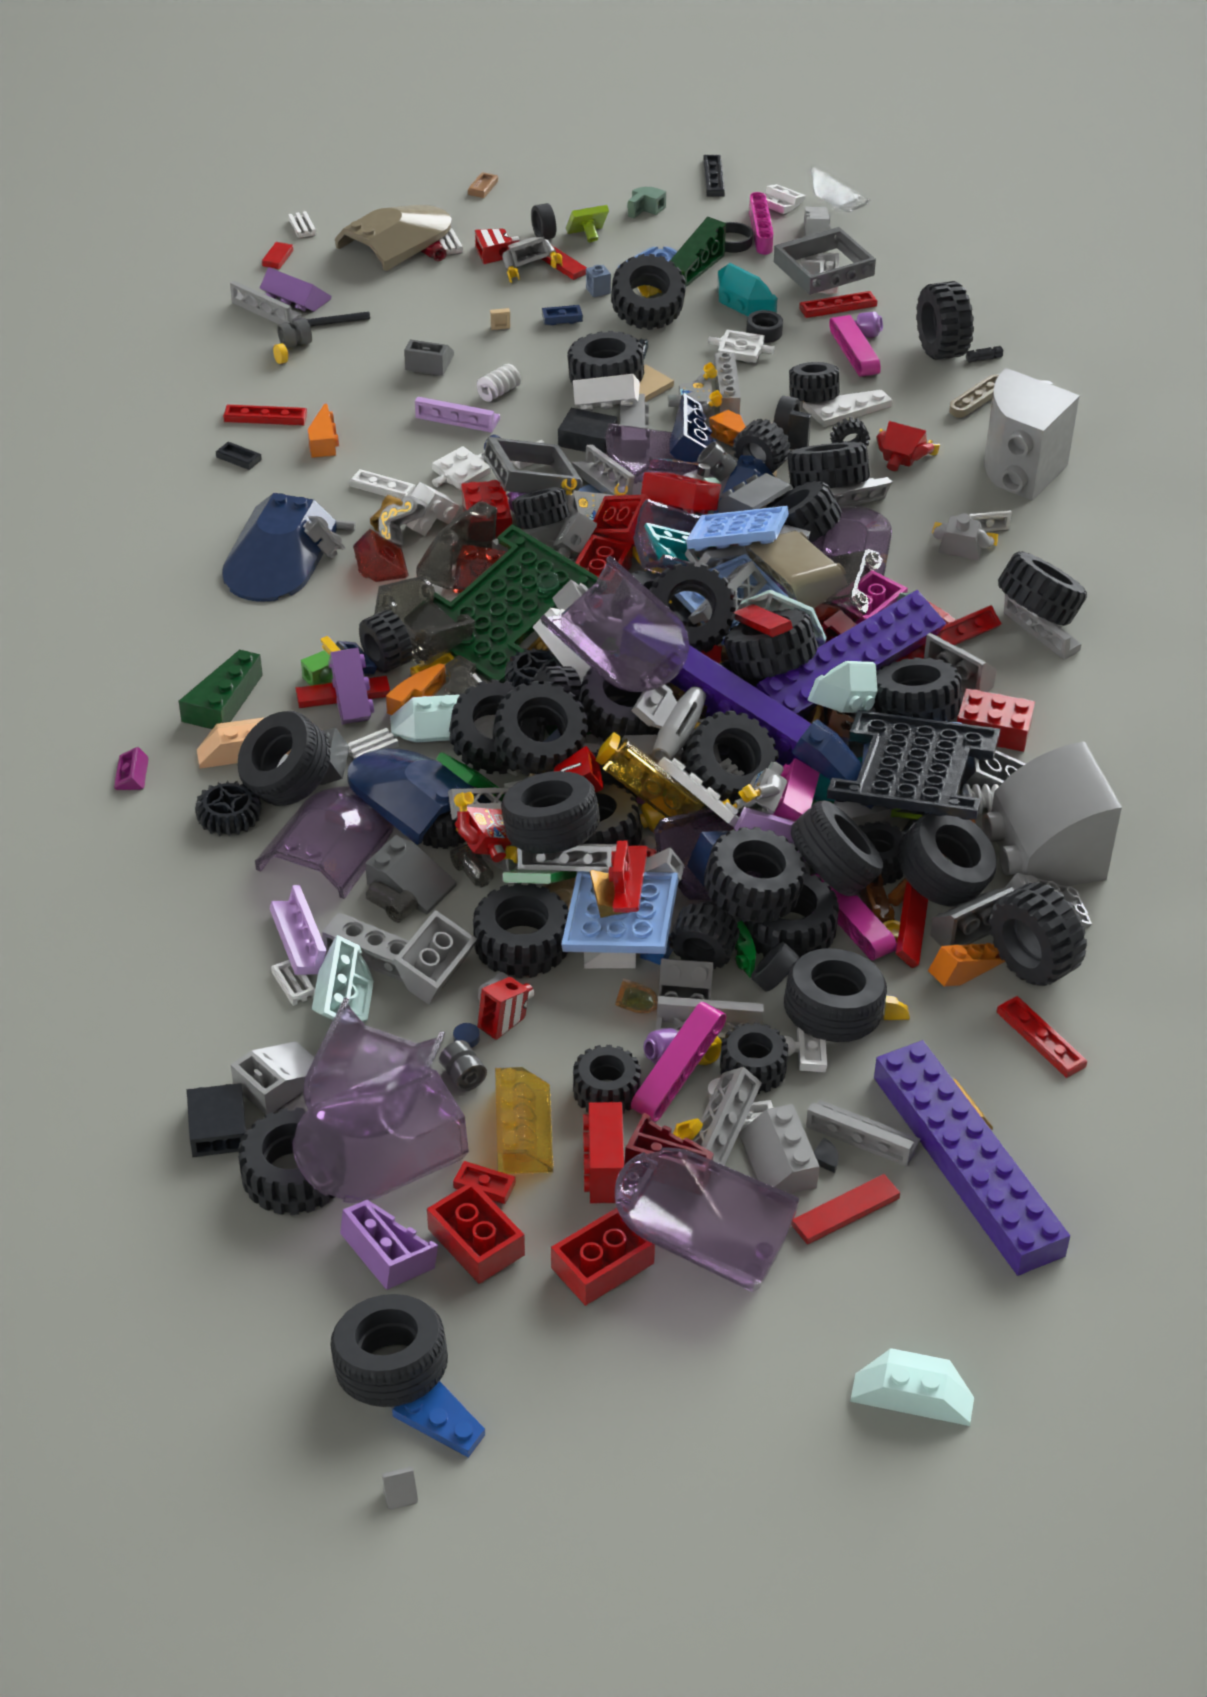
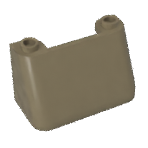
[745,530,847,609]

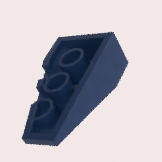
[669,393,716,463]
[713,455,775,514]
[791,719,874,809]

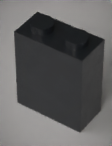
[558,407,620,454]
[186,1083,246,1158]

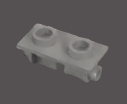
[303,516,346,558]

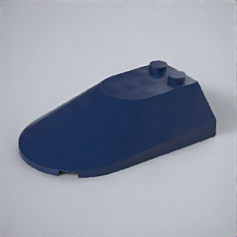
[222,493,337,602]
[347,749,491,845]

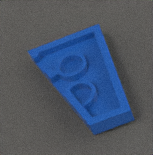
[392,1380,485,1458]

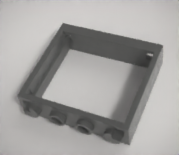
[773,227,876,295]
[484,437,582,494]

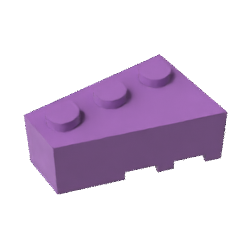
[328,648,374,725]
[340,1200,438,1290]

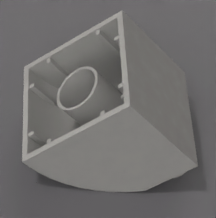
[984,368,1080,501]
[982,742,1122,886]

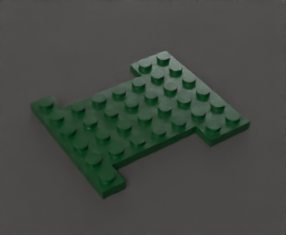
[404,524,608,683]

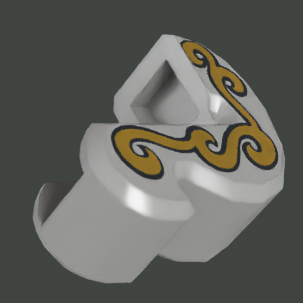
[379,495,427,546]

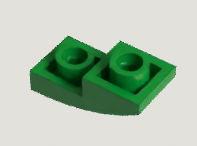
[735,921,756,978]

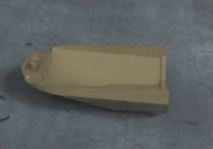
[335,205,451,271]

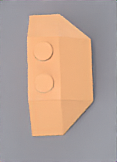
[197,718,291,769]

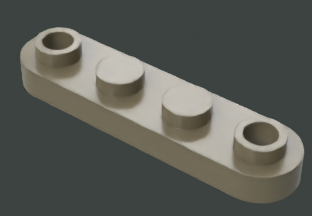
[949,375,999,418]

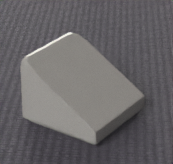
[382,1467,418,1509]

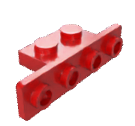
[609,841,648,913]

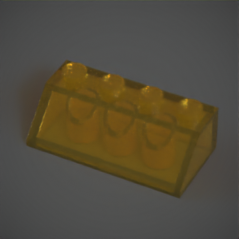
[603,738,705,828]
[495,1067,553,1174]

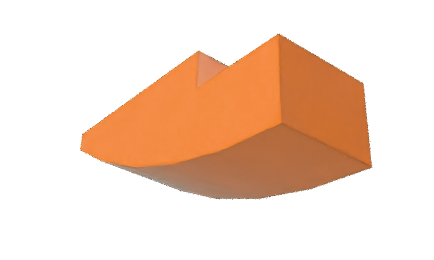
[386,664,446,715]

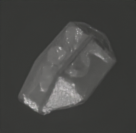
[811,166,871,213]

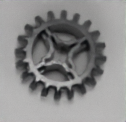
[505,647,563,688]
[195,780,262,837]

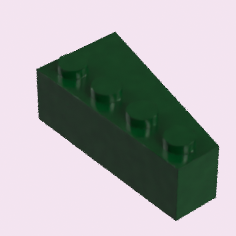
[670,216,726,287]
[178,649,263,729]

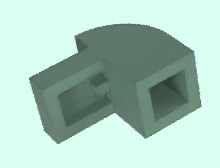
[627,187,666,219]

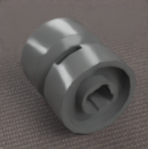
[277,318,312,349]
[697,441,737,482]
[439,1040,487,1091]

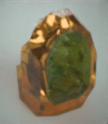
[615,978,658,1013]

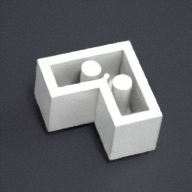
[800,253,839,294]
[406,482,460,536]

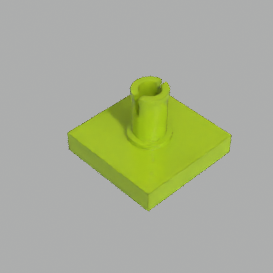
[566,205,609,242]

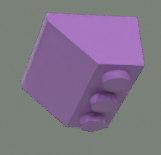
[260,267,332,312]

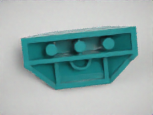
[717,263,778,316]
[644,523,716,567]

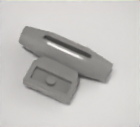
[631,677,706,762]

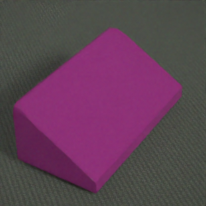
[114,747,149,790]

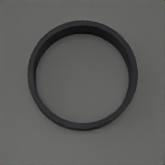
[725,222,753,253]

